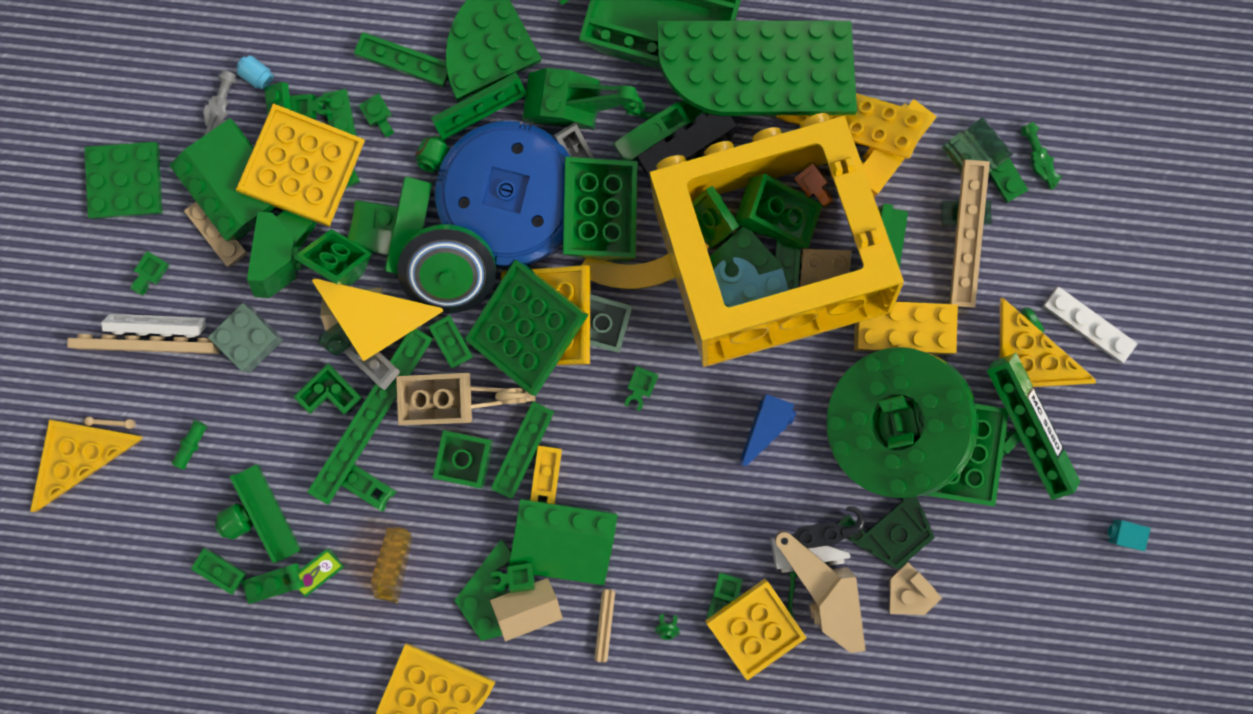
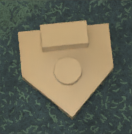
[889,562,942,615]

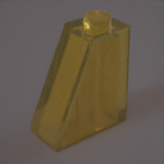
[371,527,412,603]

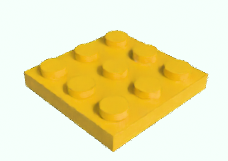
[705,578,807,681]

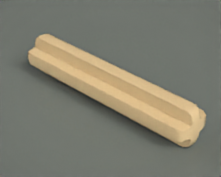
[594,589,615,662]

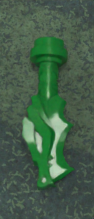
[1021,122,1063,190]

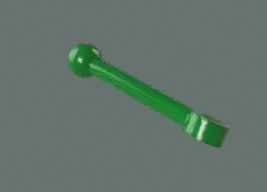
[787,571,798,618]

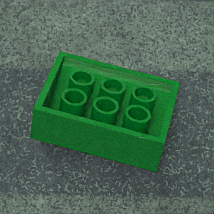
[169,118,275,241]
[563,157,637,262]
[923,404,1009,507]
[509,498,618,585]

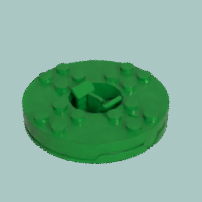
[827,347,979,498]

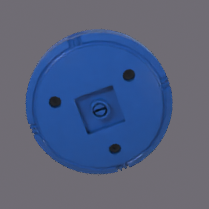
[435,121,571,268]

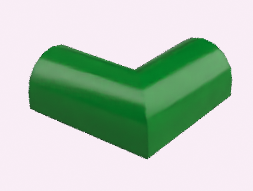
[293,363,363,415]

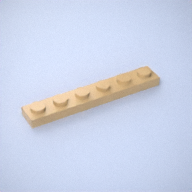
[949,160,990,307]
[67,334,220,354]

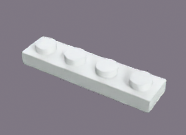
[1042,287,1138,364]
[101,314,206,338]

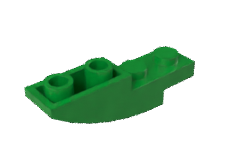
[613,100,708,161]

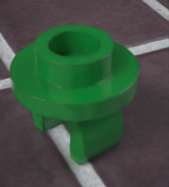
[655,614,680,640]

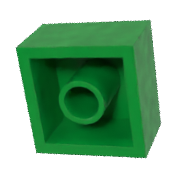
[433,430,494,489]

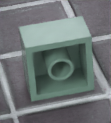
[590,294,633,353]
[208,303,284,373]

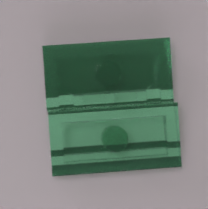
[942,117,1013,173]

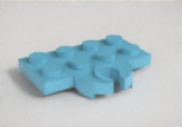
[714,257,788,307]

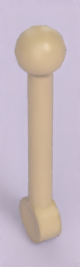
[84,416,136,429]

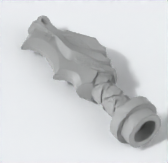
[203,70,236,136]

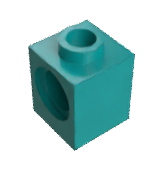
[1107,519,1151,552]

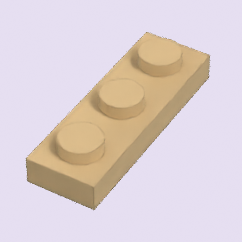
[184,202,248,268]

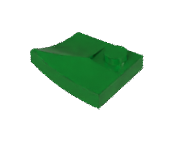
[348,200,398,254]

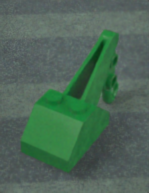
[522,68,660,130]
[247,211,317,299]

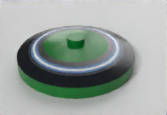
[397,224,496,314]

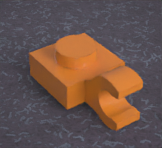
[794,163,834,206]

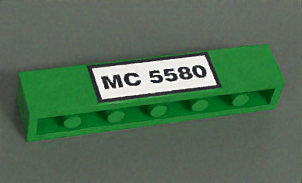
[987,353,1081,500]

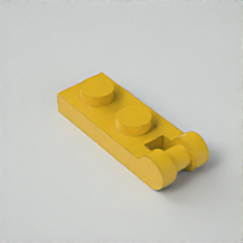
[530,446,562,504]

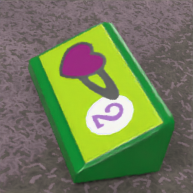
[289,548,345,597]

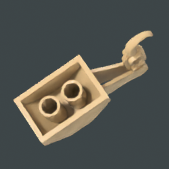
[396,373,536,425]

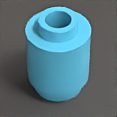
[236,55,274,90]

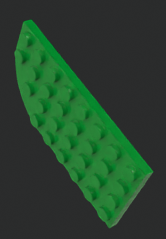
[657,21,857,116]

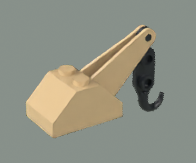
[774,506,866,653]

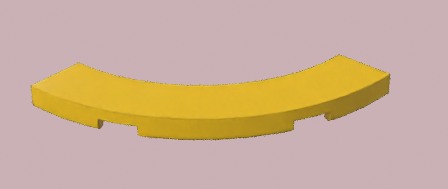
[581,243,709,289]

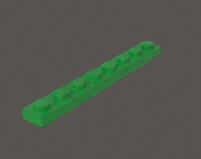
[307,329,433,505]

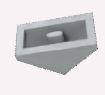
[554,123,595,159]

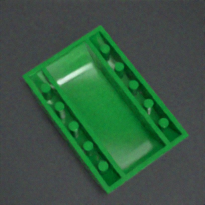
[579,0,741,70]

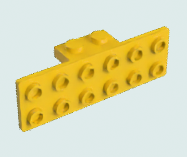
[776,93,928,159]

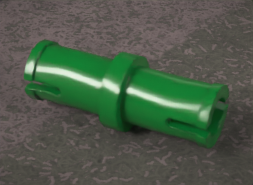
[171,420,208,470]

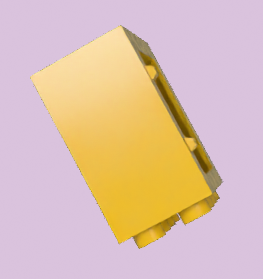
[650,113,904,367]

